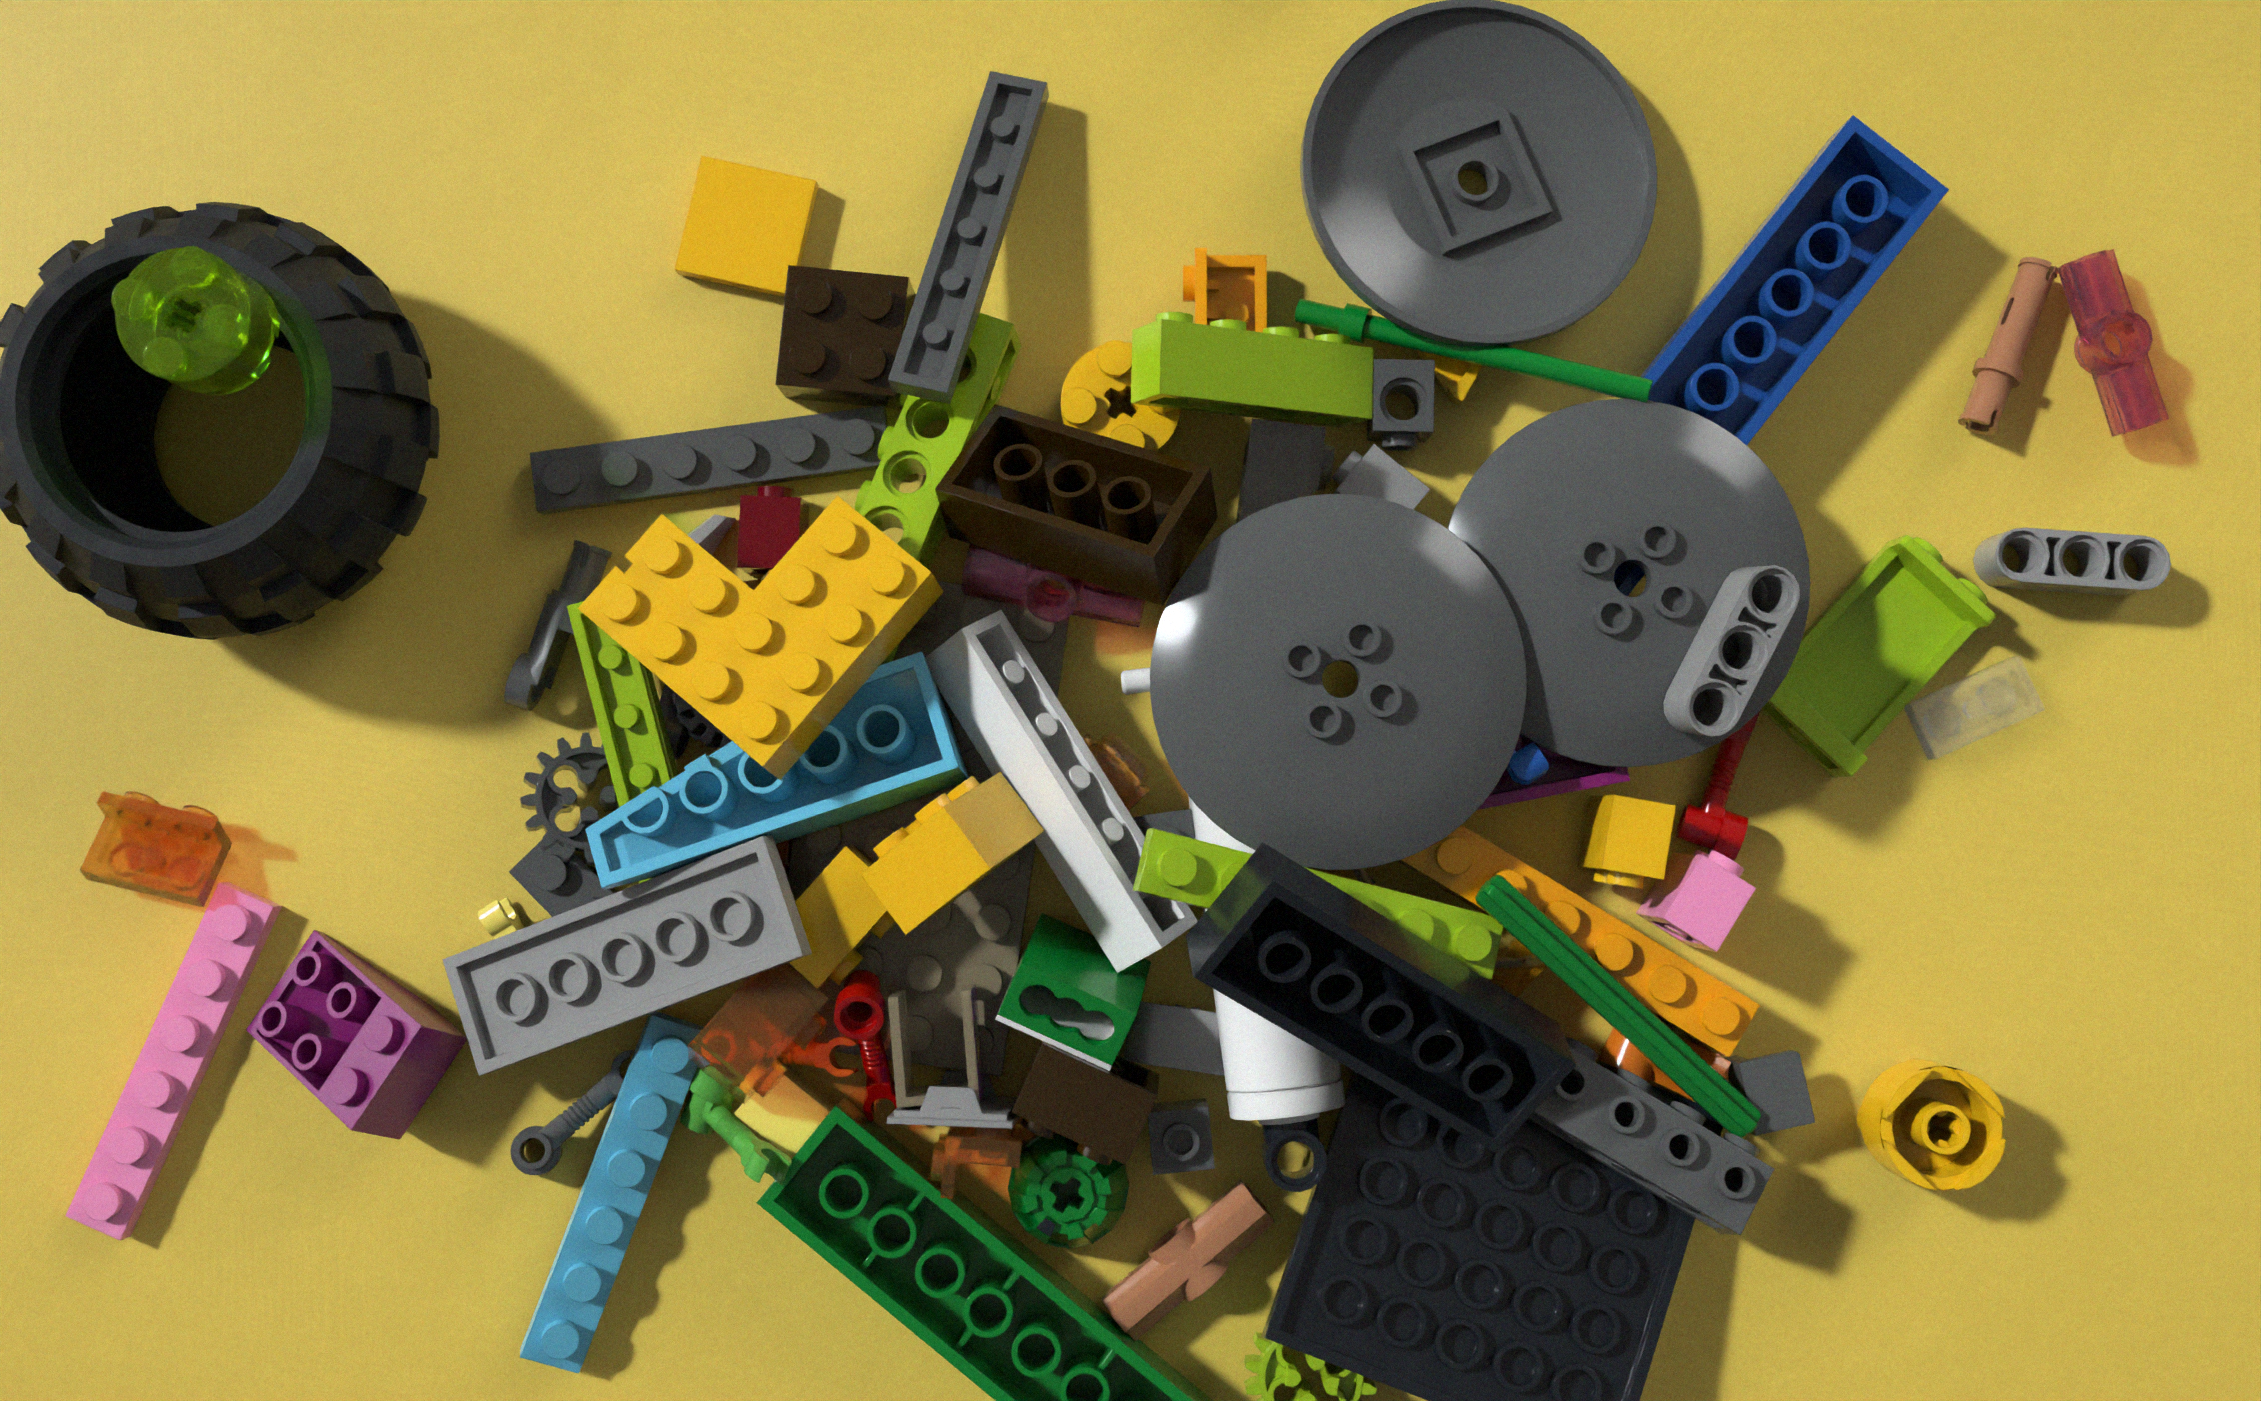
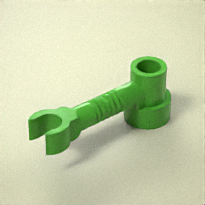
[680,1060,792,1185]

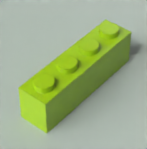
[1131,312,1373,428]

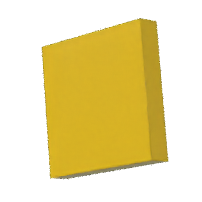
[674,155,819,297]

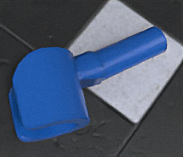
[1506,742,1549,785]

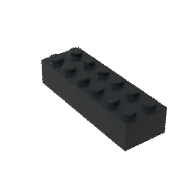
[1186,842,1577,1153]

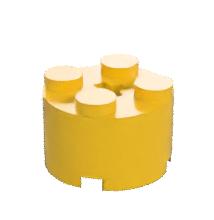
[1060,340,1181,454]
[1856,1058,2006,1191]

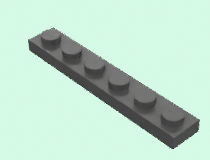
[888,71,1049,404]
[530,405,888,514]

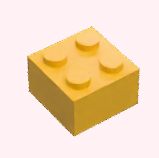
[860,772,1045,935]

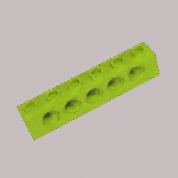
[855,313,1021,665]

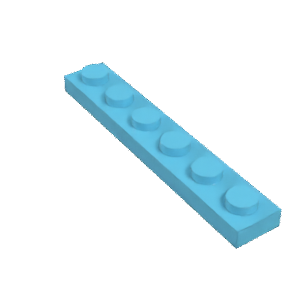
[520,1012,710,1374]

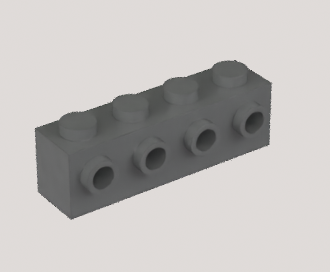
[1528,1037,1774,1235]

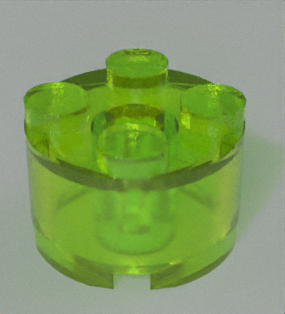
[111,246,280,396]

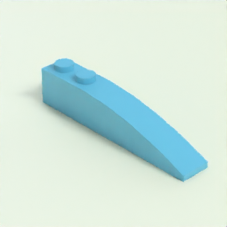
[585,651,969,889]

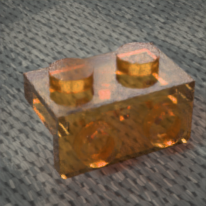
[80,791,232,908]
[931,1124,1026,1199]

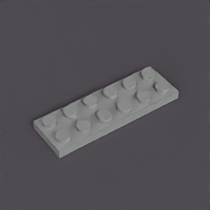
[442,835,812,1076]

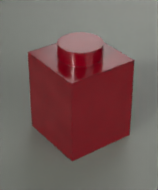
[737,486,809,575]

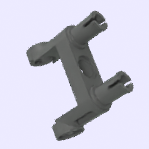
[504,540,690,761]

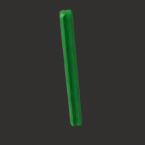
[1475,875,1761,1138]

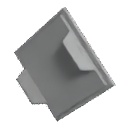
[887,1070,1021,1129]

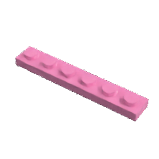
[65,882,282,1241]

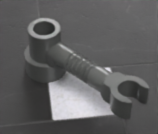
[511,1050,634,1175]

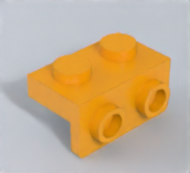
[1183,248,1267,333]

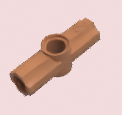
[1102,1179,1275,1341]

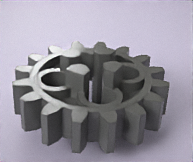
[520,733,619,866]

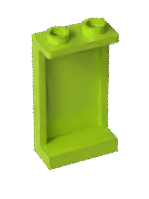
[1760,535,1997,777]

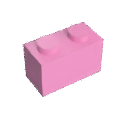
[1636,850,1756,952]

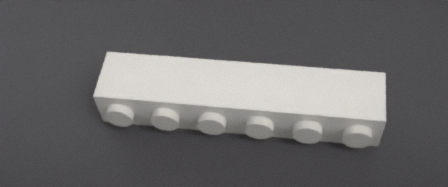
[925,610,1198,973]

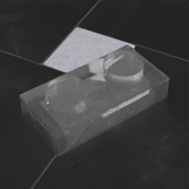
[1904,655,2045,760]

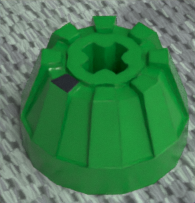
[1008,1133,1129,1249]

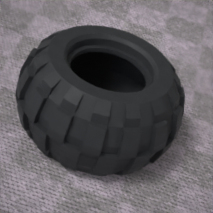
[0,202,440,640]

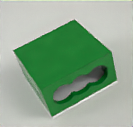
[995,912,1151,1071]

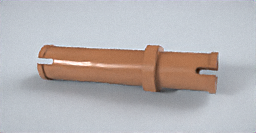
[1958,257,2059,435]

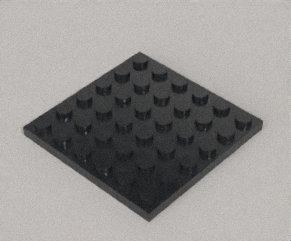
[1261,1069,1723,1401]

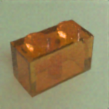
[688,963,829,1105]

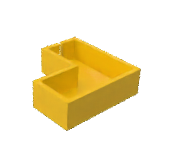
[577,495,944,780]

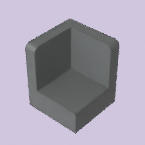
[1724,1050,1815,1136]

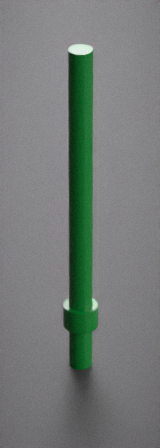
[1295,299,1653,403]

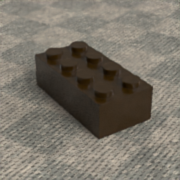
[935,404,1218,606]

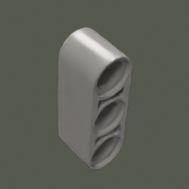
[1973,528,2171,596]
[1663,565,1800,737]
[1123,1001,1224,1076]

